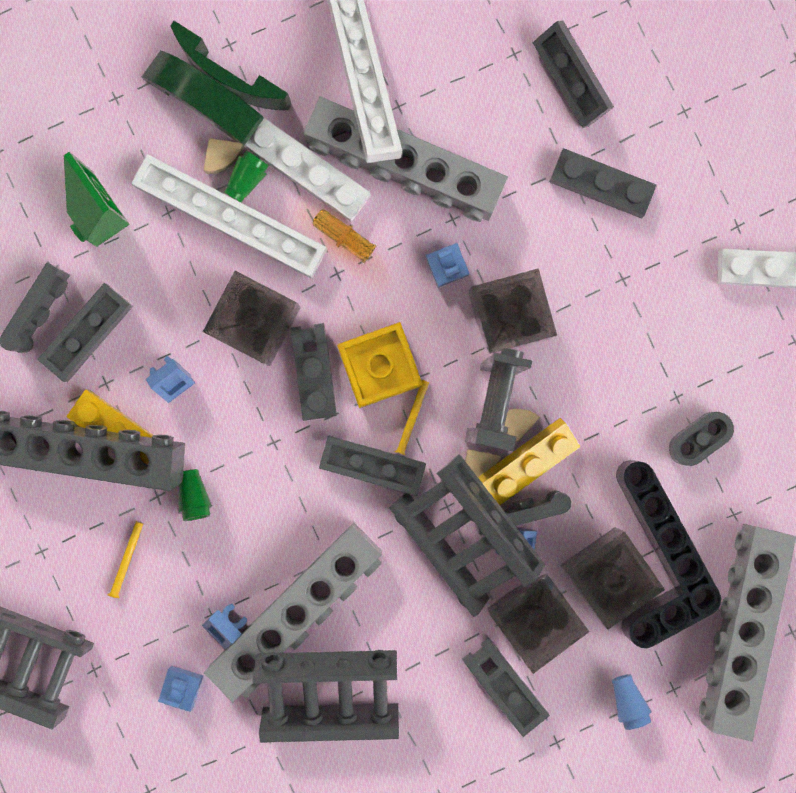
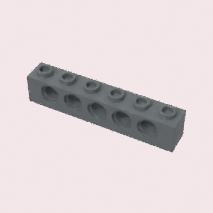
[0,411,185,491]

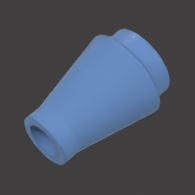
[611,674,652,730]

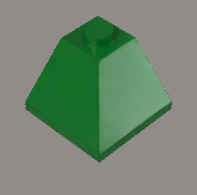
[63,152,130,247]

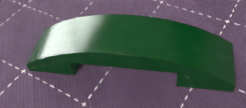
[170,21,292,110]
[141,50,264,146]

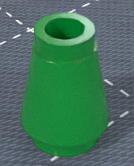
[224,150,269,203]
[178,469,212,521]

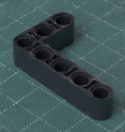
[616,460,722,649]

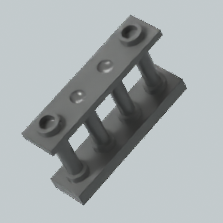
[465,348,532,451]
[389,454,545,617]
[0,607,94,730]
[253,650,399,743]

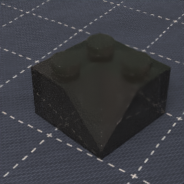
[468,268,557,354]
[203,270,301,366]
[560,527,665,630]
[487,573,590,674]

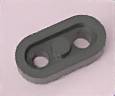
[669,412,734,466]

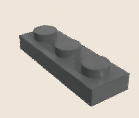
[532,20,614,128]
[549,148,657,219]
[37,283,133,382]
[319,436,426,496]

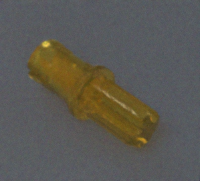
[312,209,377,264]

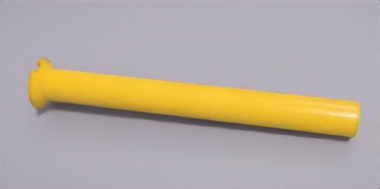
[394,380,429,456]
[107,521,144,598]

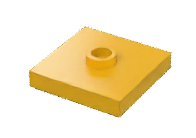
[337,322,423,408]

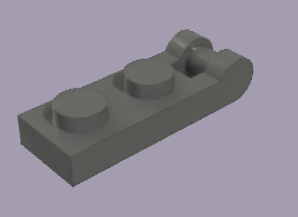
[0,262,70,353]
[290,323,337,421]
[475,490,571,535]
[462,637,550,737]

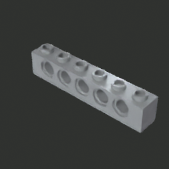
[303,96,508,222]
[204,522,382,703]
[699,524,796,742]

